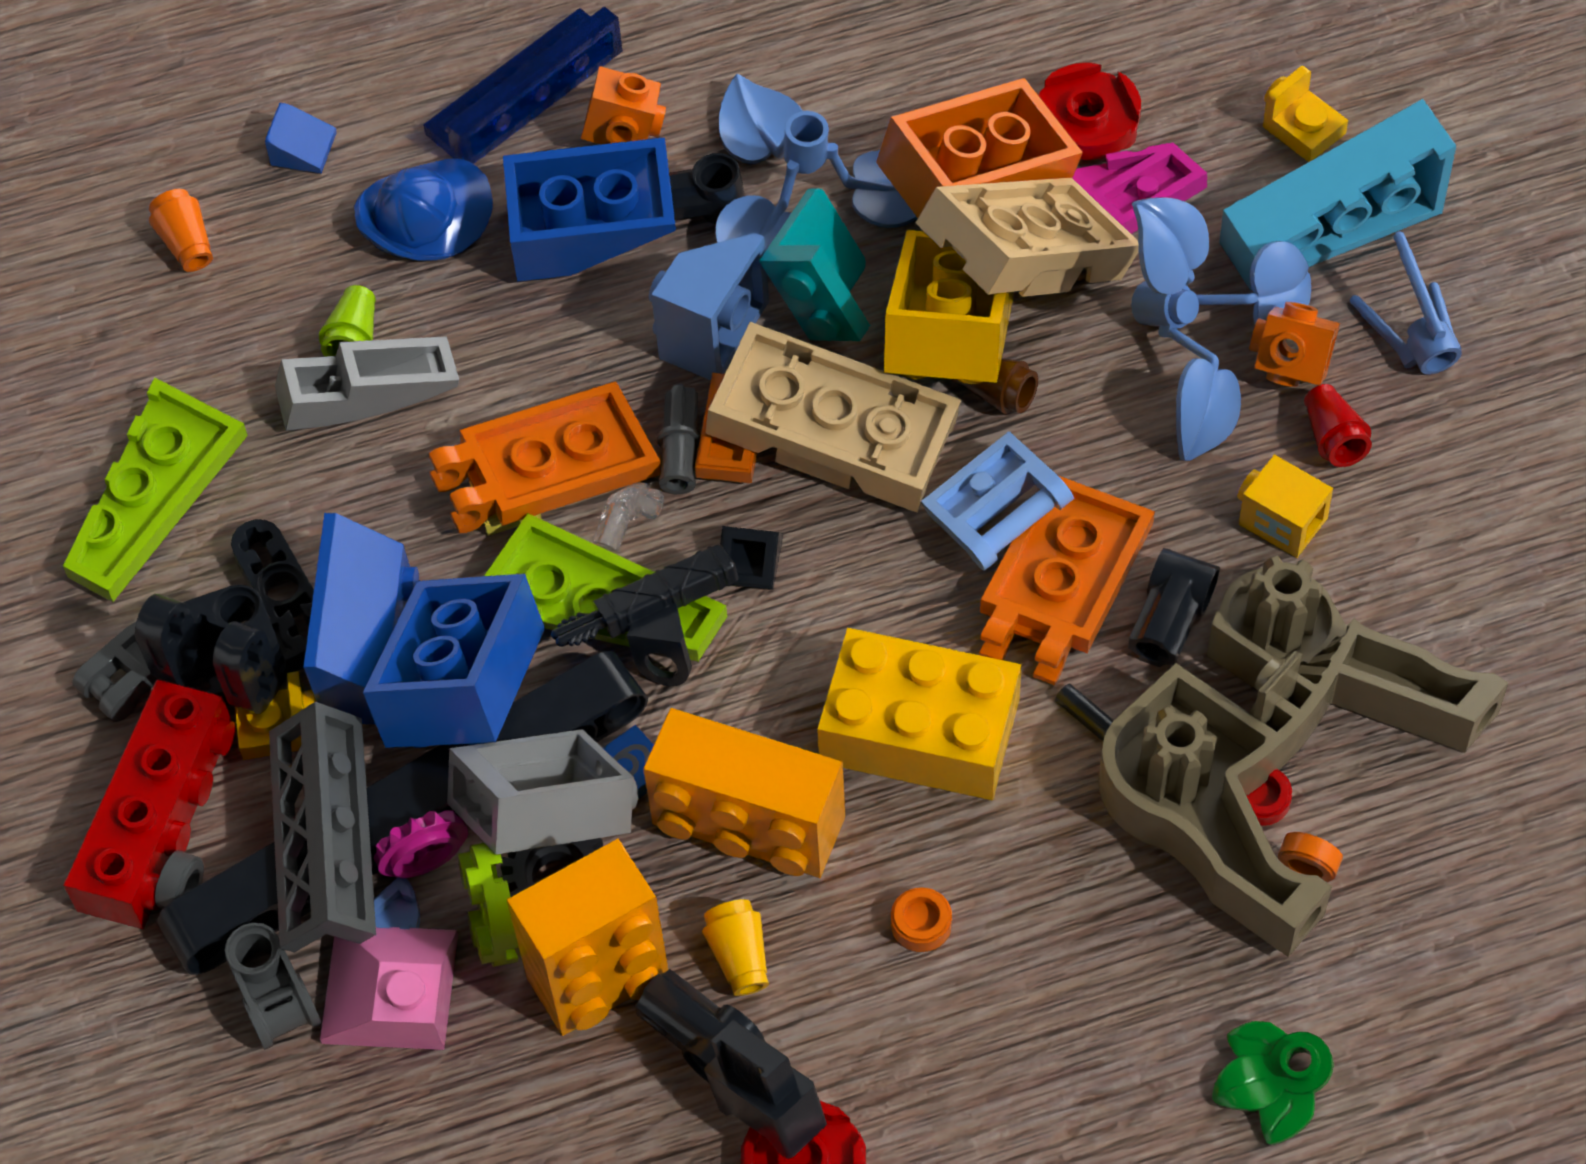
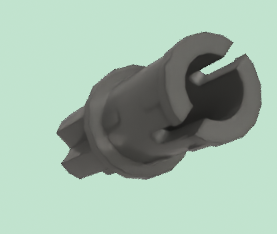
[657,384,701,494]

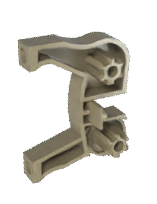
[1099,556,1508,957]

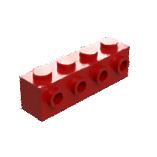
[63,680,235,930]

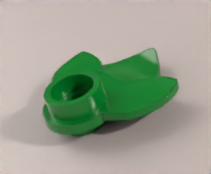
[1212,1021,1334,1146]

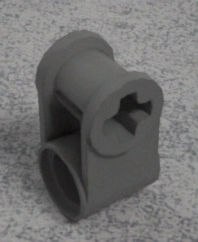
[225,923,321,1050]

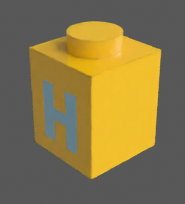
[1237,454,1333,558]

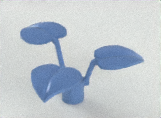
[716,74,918,251]
[1131,197,1311,461]

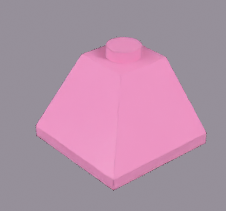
[320,927,458,1050]

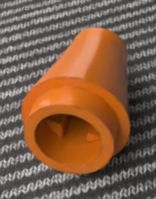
[149,189,213,272]

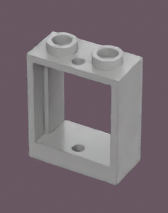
[447,729,638,855]

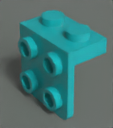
[759,188,871,341]

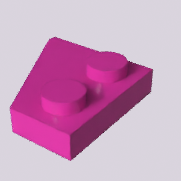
[1072,142,1207,234]

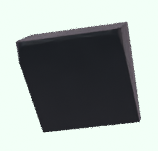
[720,526,783,590]

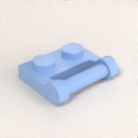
[921,431,1074,571]

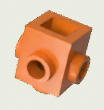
[581,66,666,145]
[1249,302,1340,387]

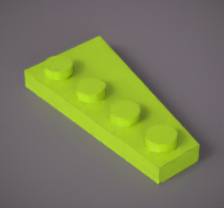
[63,377,248,602]
[484,513,727,662]

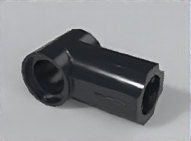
[669,153,745,224]
[1128,548,1220,667]
[635,969,765,1083]

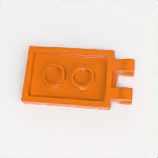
[429,381,660,533]
[979,476,1155,685]

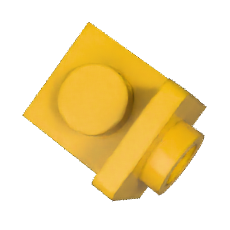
[1263,65,1348,162]
[235,671,317,760]

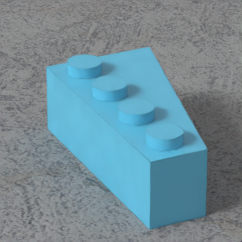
[1219,99,1456,291]

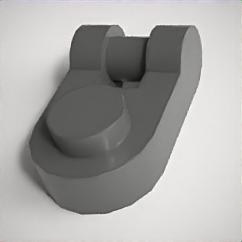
[72,622,161,722]

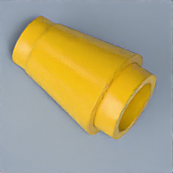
[702,899,769,996]

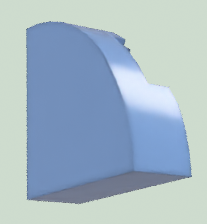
[374,877,420,929]

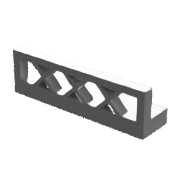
[269,702,376,953]

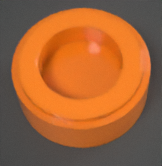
[1277,832,1343,882]
[891,887,952,952]

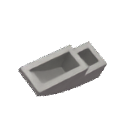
[275,336,459,431]

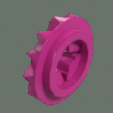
[373,811,468,878]

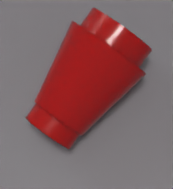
[1304,384,1372,467]

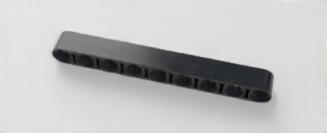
[157,651,648,975]

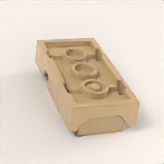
[916,178,1139,297]
[706,322,961,513]

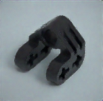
[135,584,289,714]

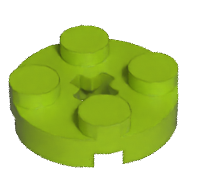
[458,843,519,967]

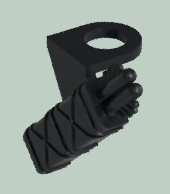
[551,544,739,686]

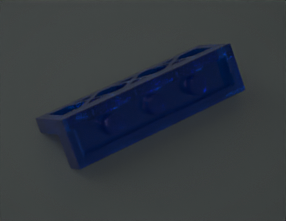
[423,6,623,164]

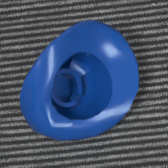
[354,158,493,260]

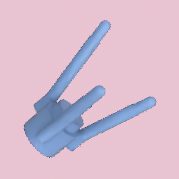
[1350,231,1462,375]

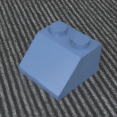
[649,233,769,380]

